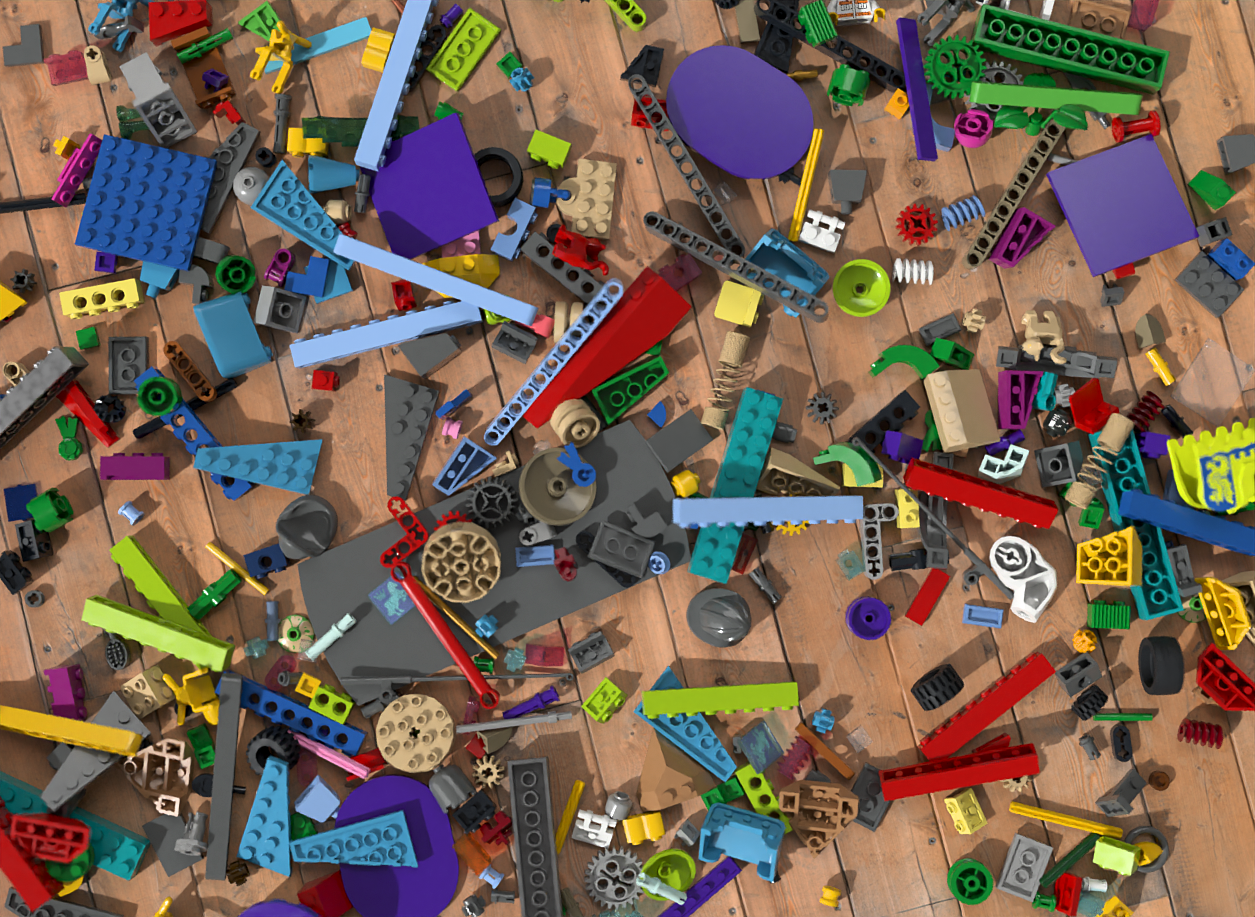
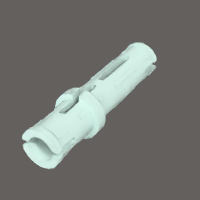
[305,613,357,661]
[636,873,687,905]

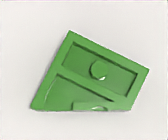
[238,1,282,42]

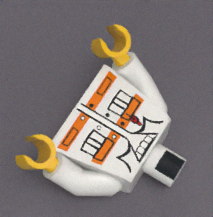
[827,0,885,26]

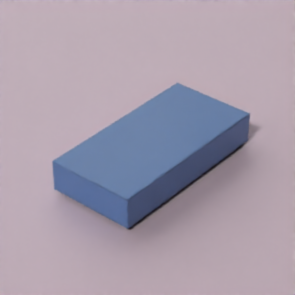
[515,545,555,567]
[962,604,1004,629]

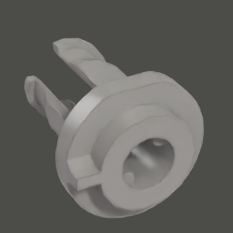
[174,812,208,856]

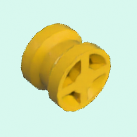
[819,886,842,907]

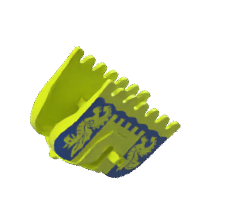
[1167,418,1255,514]

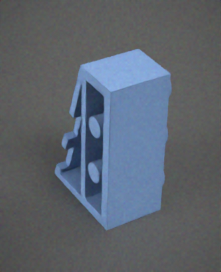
[432,436,497,496]

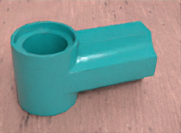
[1032,372,1058,411]

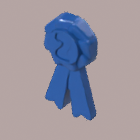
[557,442,596,487]

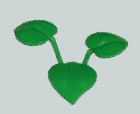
[994,73,1088,136]

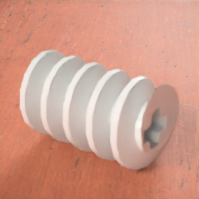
[892,258,934,285]

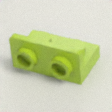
[581,677,627,724]

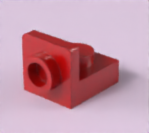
[213,100,246,126]
[391,279,417,311]
[311,370,340,392]

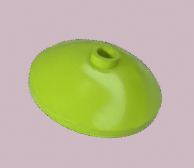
[832,259,891,317]
[640,849,696,901]

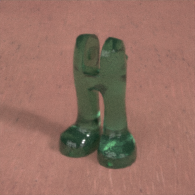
[116,105,149,140]

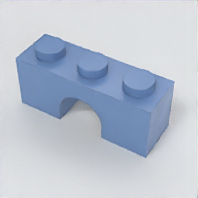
[490,198,538,262]

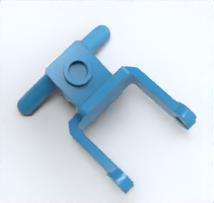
[88,0,154,52]

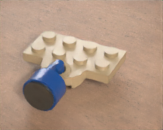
[530,159,617,240]

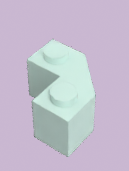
[978,444,1029,484]

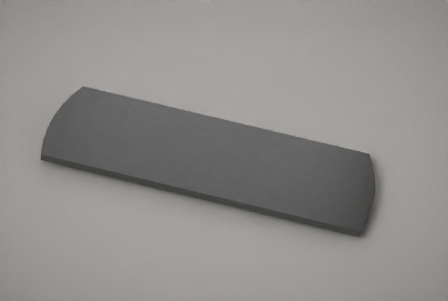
[297,420,691,706]

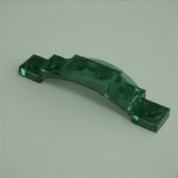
[301,115,420,147]

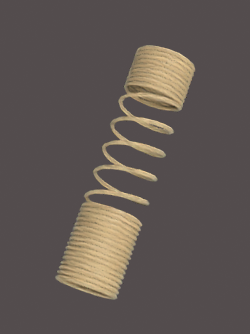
[701,331,750,430]
[1065,413,1135,509]

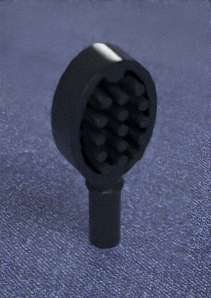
[192,773,246,797]

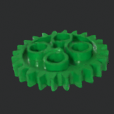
[923,35,987,99]

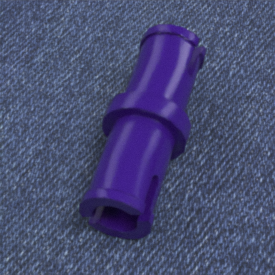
[985,429,1025,456]

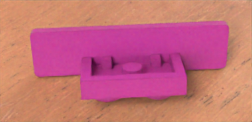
[52,133,102,207]

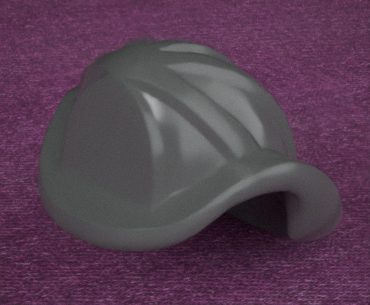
[275,495,338,559]
[686,588,751,648]

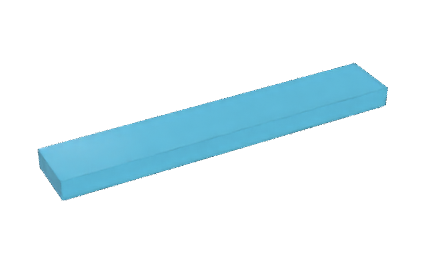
[259,17,371,75]

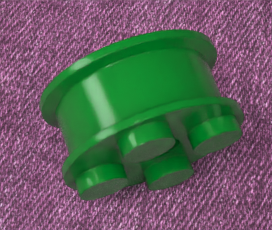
[45,842,95,882]
[947,858,993,905]

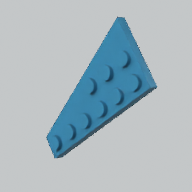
[250,160,356,271]
[193,439,323,495]
[633,665,737,782]
[236,756,292,877]
[289,809,419,867]

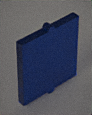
[3,484,38,522]

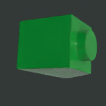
[1187,170,1236,210]
[930,338,974,370]

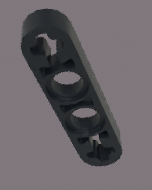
[409,25,447,92]
[576,531,636,588]

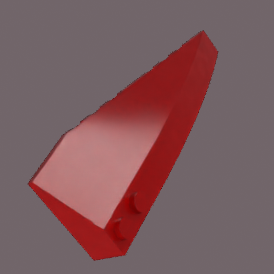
[523,266,692,429]

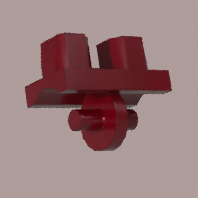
[554,547,578,581]
[479,810,513,845]

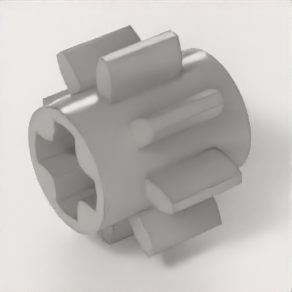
[1054,384,1075,408]

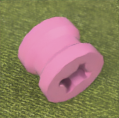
[442,417,463,439]

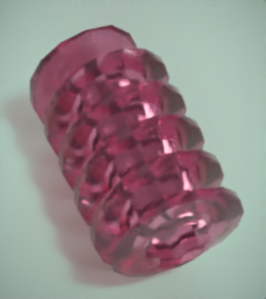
[776,736,814,781]

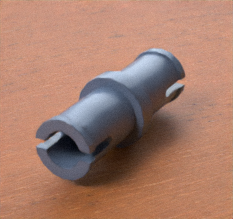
[265,601,280,641]

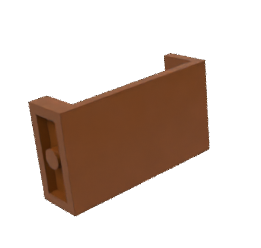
[171,26,236,109]

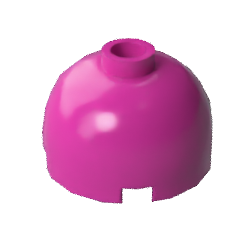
[954,109,993,148]

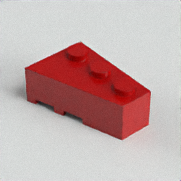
[148,0,213,47]

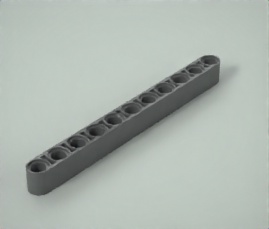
[628,74,745,257]
[643,211,829,323]
[205,673,243,881]

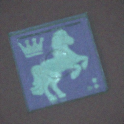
[367,571,416,625]
[737,721,784,774]

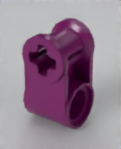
[264,248,296,287]

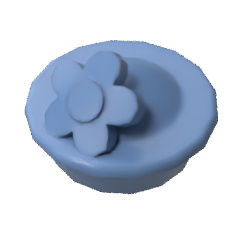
[648,551,670,575]

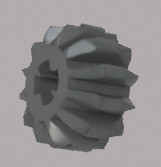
[805,392,839,425]

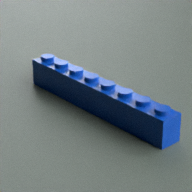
[1118,489,1255,557]

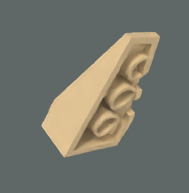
[756,448,840,496]
[1222,571,1255,646]

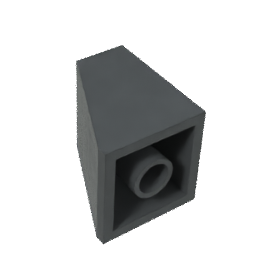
[398,333,462,380]

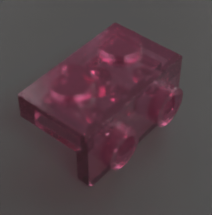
[43,50,89,86]

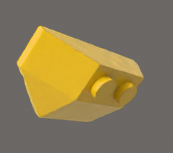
[422,254,500,298]
[1194,577,1252,650]

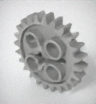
[964,61,1024,122]
[584,846,644,910]

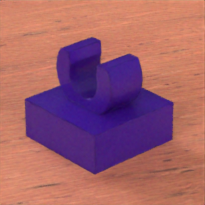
[202,69,229,93]
[94,251,118,274]

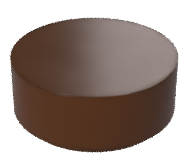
[1149,770,1170,791]

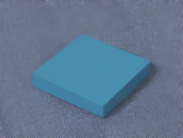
[304,258,353,304]

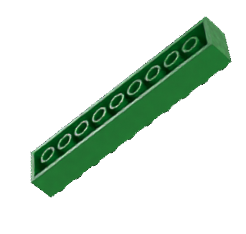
[971,4,1170,95]

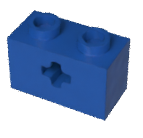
[1207,238,1255,281]

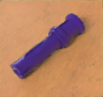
[502,685,560,720]

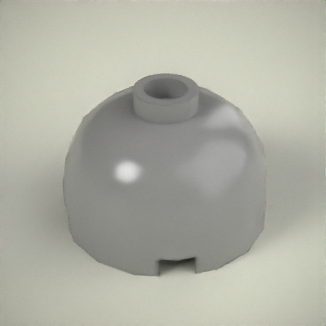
[233,167,270,206]

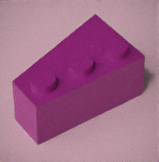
[988,207,1056,269]
[998,370,1044,430]
[100,453,170,480]
[43,664,87,722]

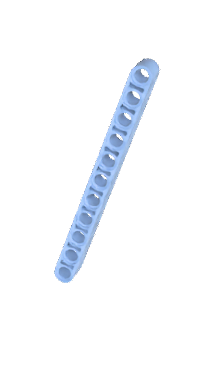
[333,234,539,326]
[484,278,623,446]

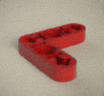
[380,496,429,568]

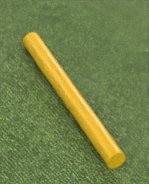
[205,542,269,596]

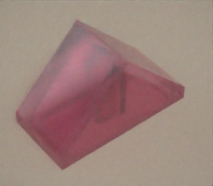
[525,644,564,667]

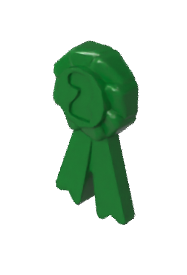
[922,409,942,452]
[55,416,83,461]

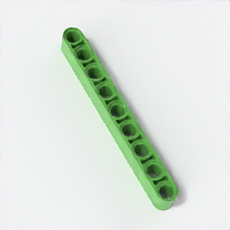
[969,81,1143,115]

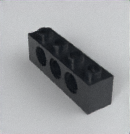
[845,390,920,454]

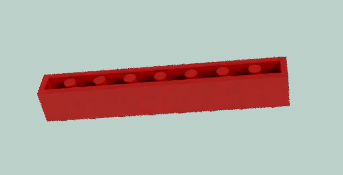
[903,458,1059,529]
[917,652,1056,762]
[878,743,1040,801]

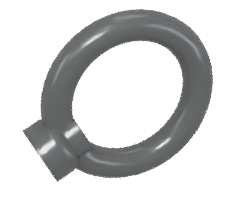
[1124,826,1169,874]

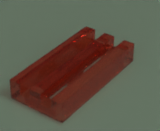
[731,533,758,575]

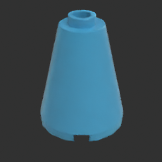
[308,155,360,194]

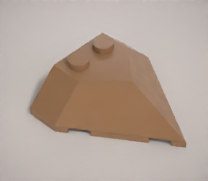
[636,727,715,812]
[114,737,195,817]
[779,780,859,859]

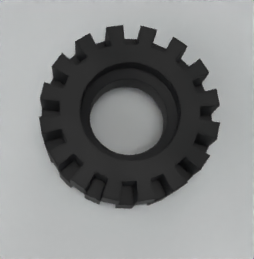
[1071,685,1109,721]

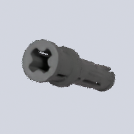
[273,94,292,154]

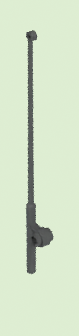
[852,437,1014,600]
[341,673,574,704]

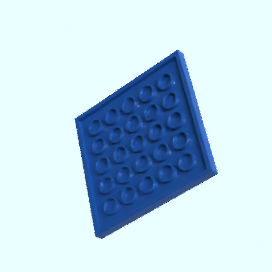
[75,134,218,272]

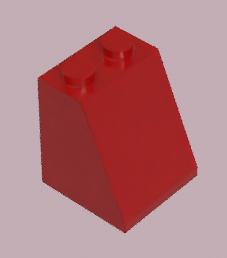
[297,869,354,917]

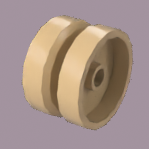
[554,301,585,344]
[550,399,600,448]

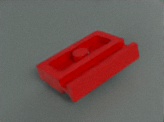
[1054,872,1083,917]

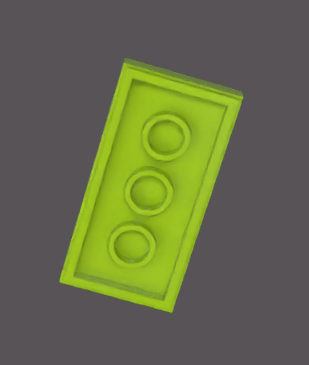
[426,8,501,92]

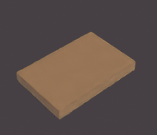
[1068,0,1131,40]

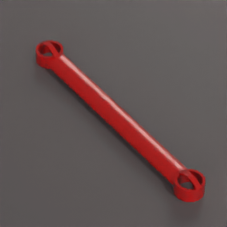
[391,562,500,709]

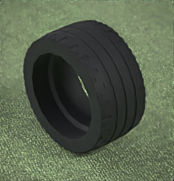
[474,147,523,207]
[1138,636,1185,695]

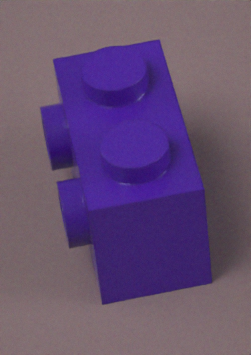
[881,430,924,464]
[1135,432,1170,459]

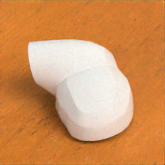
[989,536,1057,623]

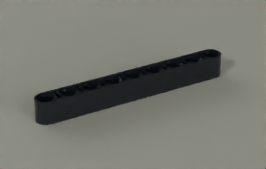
[754,0,906,93]

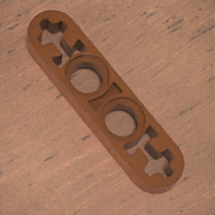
[163,341,217,402]
[795,722,855,780]

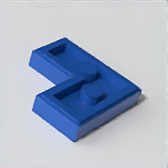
[284,256,330,298]
[435,389,473,420]

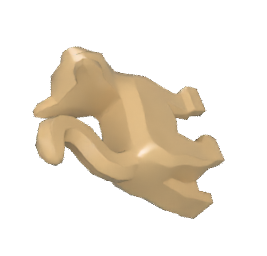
[1021,310,1067,364]

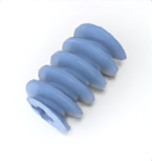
[941,195,985,231]

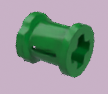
[474,656,494,675]
[1032,891,1056,912]

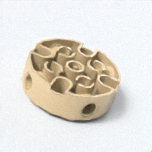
[422,522,501,603]
[376,694,456,773]

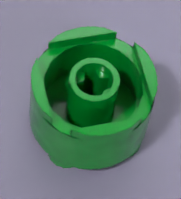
[827,64,870,106]
[137,377,183,416]
[26,487,74,532]

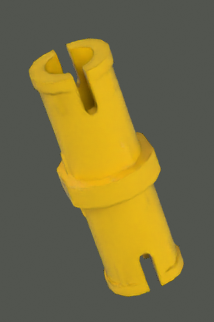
[1145,347,1176,386]

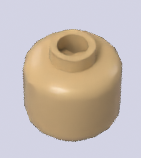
[322,200,352,225]

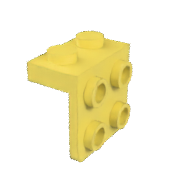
[714,281,764,328]

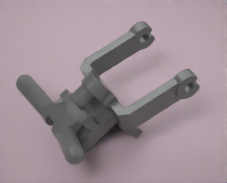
[917,0,975,46]

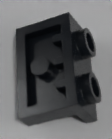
[15,520,53,562]

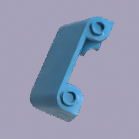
[737,228,830,318]
[193,291,273,379]
[699,803,785,882]

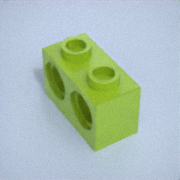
[308,684,356,725]

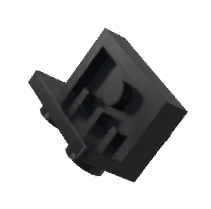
[0,550,33,595]
[452,788,497,835]

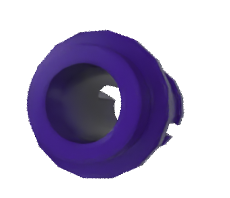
[439,3,464,28]

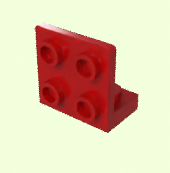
[1069,378,1119,434]

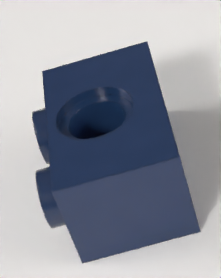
[243,543,291,579]

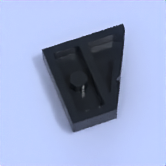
[620,45,664,88]

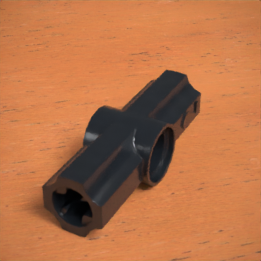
[889,548,950,571]

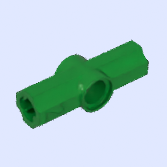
[187,569,242,620]

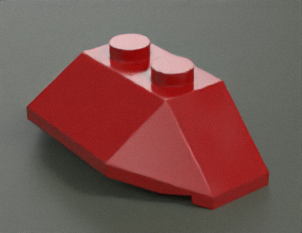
[1196,643,1255,711]
[10,813,91,863]

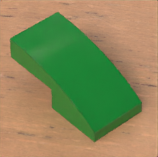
[186,723,216,769]
[700,776,745,811]

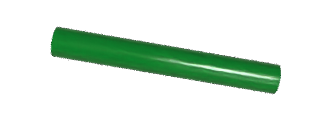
[1093,713,1153,721]

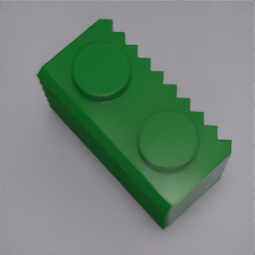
[798,0,838,47]
[1087,600,1131,629]

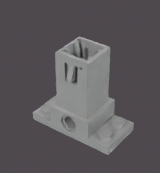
[119,52,197,148]

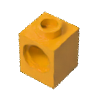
[884,88,909,120]

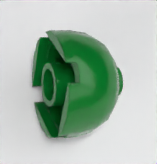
[215,255,256,294]

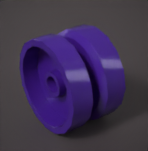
[845,596,891,640]

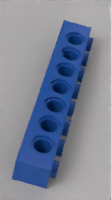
[134,366,255,501]
[215,669,368,757]

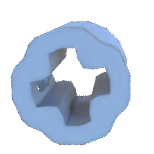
[118,501,145,526]
[479,863,505,889]

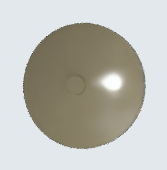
[519,448,596,526]

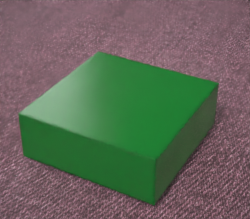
[496,52,523,79]
[76,327,101,350]

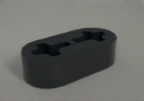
[1110,724,1132,762]

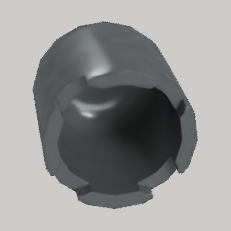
[429,764,477,814]

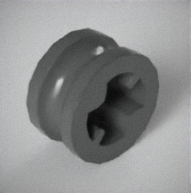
[25,590,45,607]

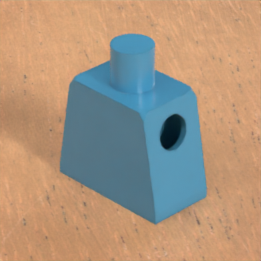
[140,261,180,299]

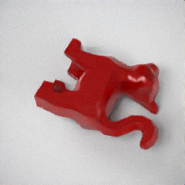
[552,224,609,276]

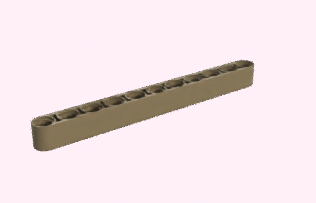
[962,88,1078,270]

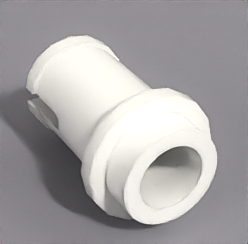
[1081,876,1107,892]

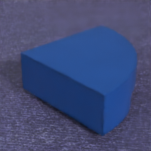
[647,401,666,427]

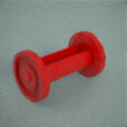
[1112,110,1161,143]

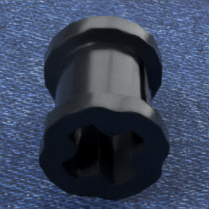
[255,147,277,168]

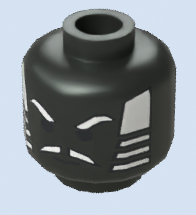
[1043,408,1072,438]

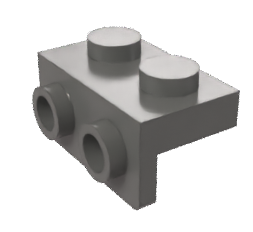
[492,321,538,364]
[568,631,615,674]

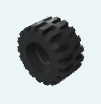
[910,664,964,711]
[246,726,301,776]

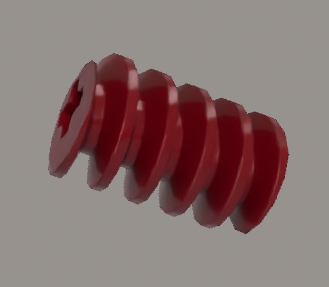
[1127,391,1165,432]
[1177,718,1223,749]

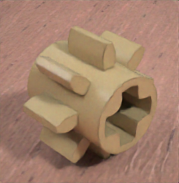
[963,308,986,333]

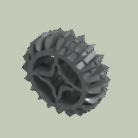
[466,476,519,529]

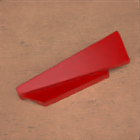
[56,379,120,447]

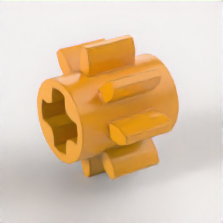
[1072,629,1097,653]

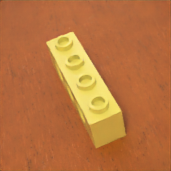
[59,278,145,320]

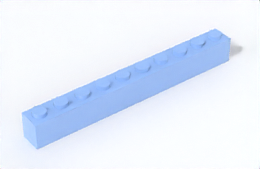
[354,0,439,172]
[290,301,483,369]
[673,495,863,527]

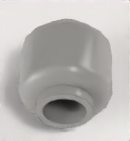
[605,791,632,822]

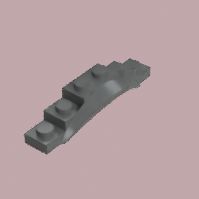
[996,344,1117,378]
[919,452,954,569]

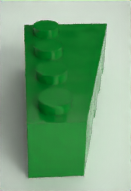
[592,356,669,425]

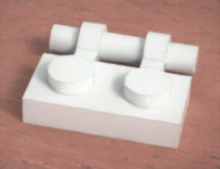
[798,209,845,254]
[571,810,617,848]

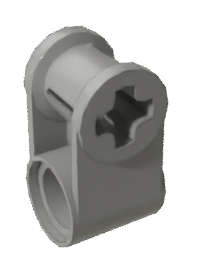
[519,521,557,546]

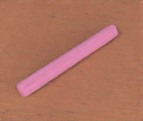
[288,729,370,778]

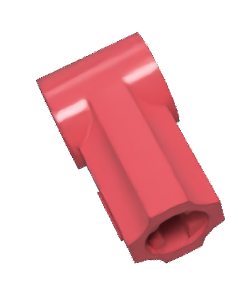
[515,314,555,339]

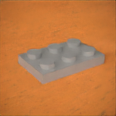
[995,832,1053,902]

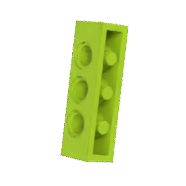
[735,761,792,835]

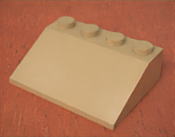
[924,369,1001,453]

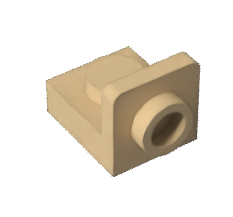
[492,451,519,477]

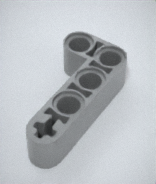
[860,503,899,580]

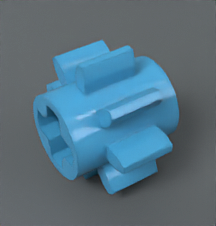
[509,67,534,91]
[475,614,498,638]
[812,708,835,733]

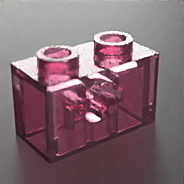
[658,254,702,292]

